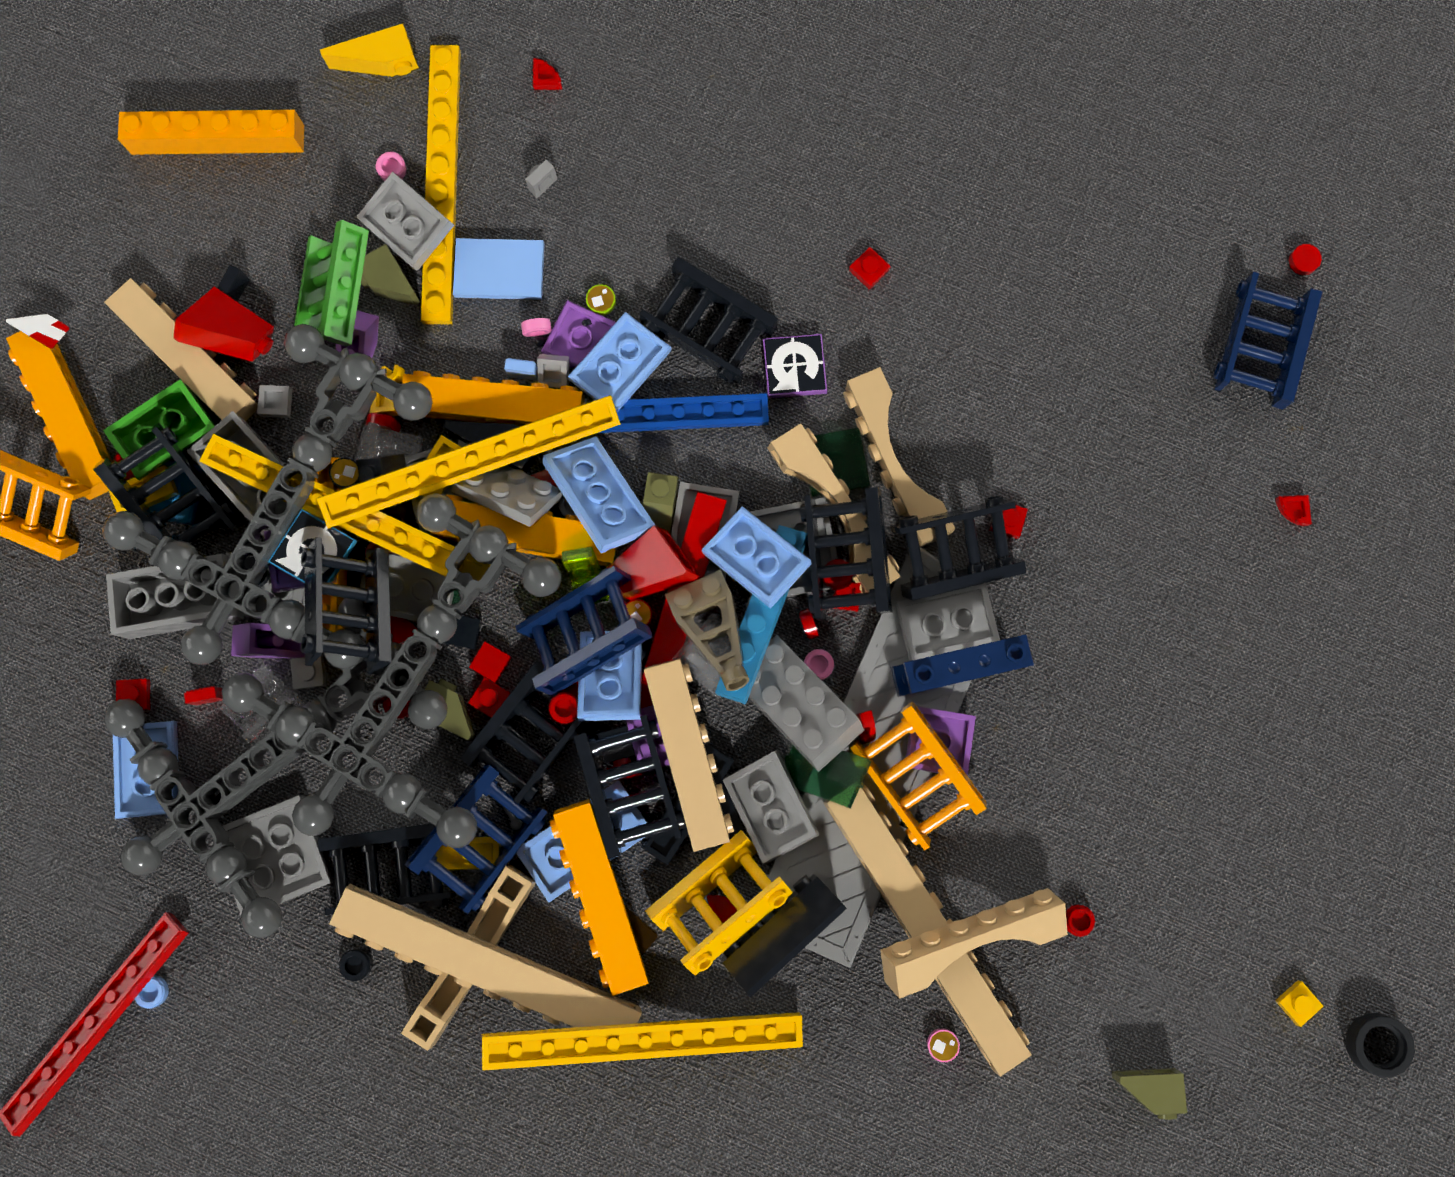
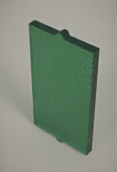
[785,746,872,809]

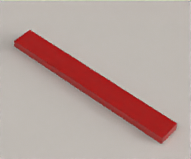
[641,492,727,708]
[0,912,189,1137]

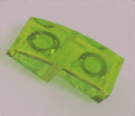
[562,547,609,604]

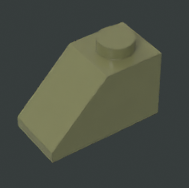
[361,244,421,305]
[643,472,679,535]
[425,679,476,741]
[1112,1068,1187,1120]

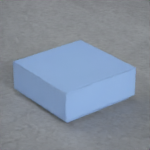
[504,358,538,381]

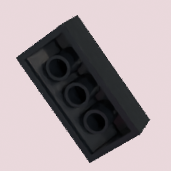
[721,874,847,997]

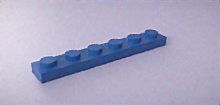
[590,393,769,433]

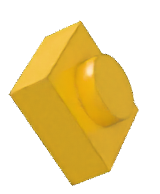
[1275,980,1324,1027]

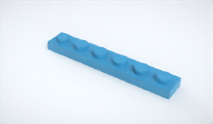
[715,525,808,704]

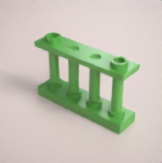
[294,220,369,347]

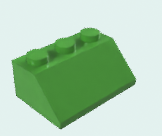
[103,379,215,480]

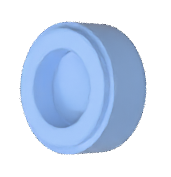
[135,975,169,1009]

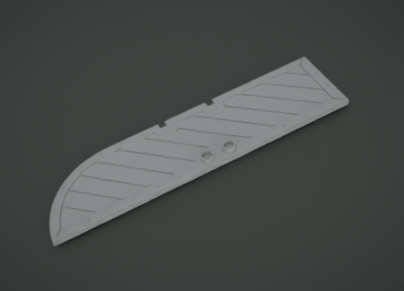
[761,548,971,968]

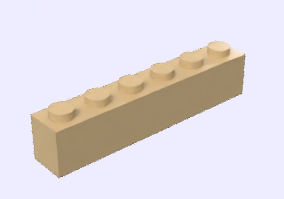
[104,278,258,421]
[644,658,734,852]

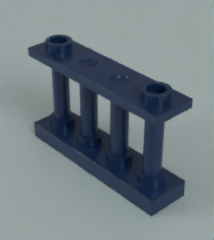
[1213,271,1322,410]
[515,566,653,696]
[890,635,1034,697]
[404,765,547,914]

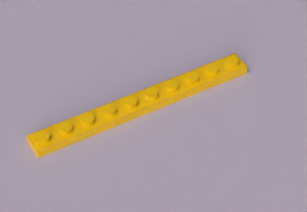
[421,45,461,324]
[316,395,620,529]
[199,434,491,581]
[482,1012,803,1070]

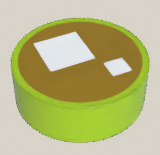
[586,284,616,316]

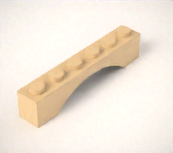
[843,367,955,548]
[767,424,900,593]
[401,865,536,1051]
[880,888,1068,999]

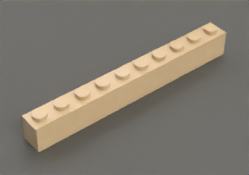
[823,783,1032,1077]
[329,884,642,1028]

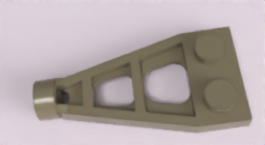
[665,569,749,691]

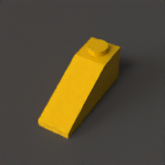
[320,23,419,77]

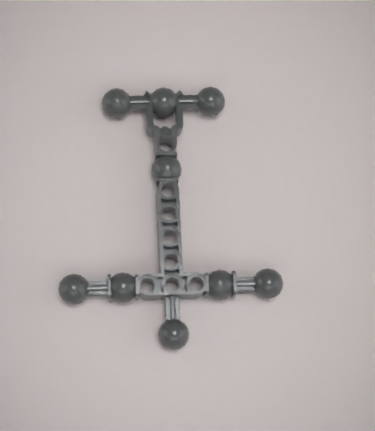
[102,324,433,669]
[221,493,561,848]
[104,598,448,938]

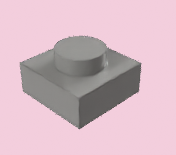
[525,160,557,198]
[537,354,569,388]
[257,385,293,418]
[290,655,327,690]

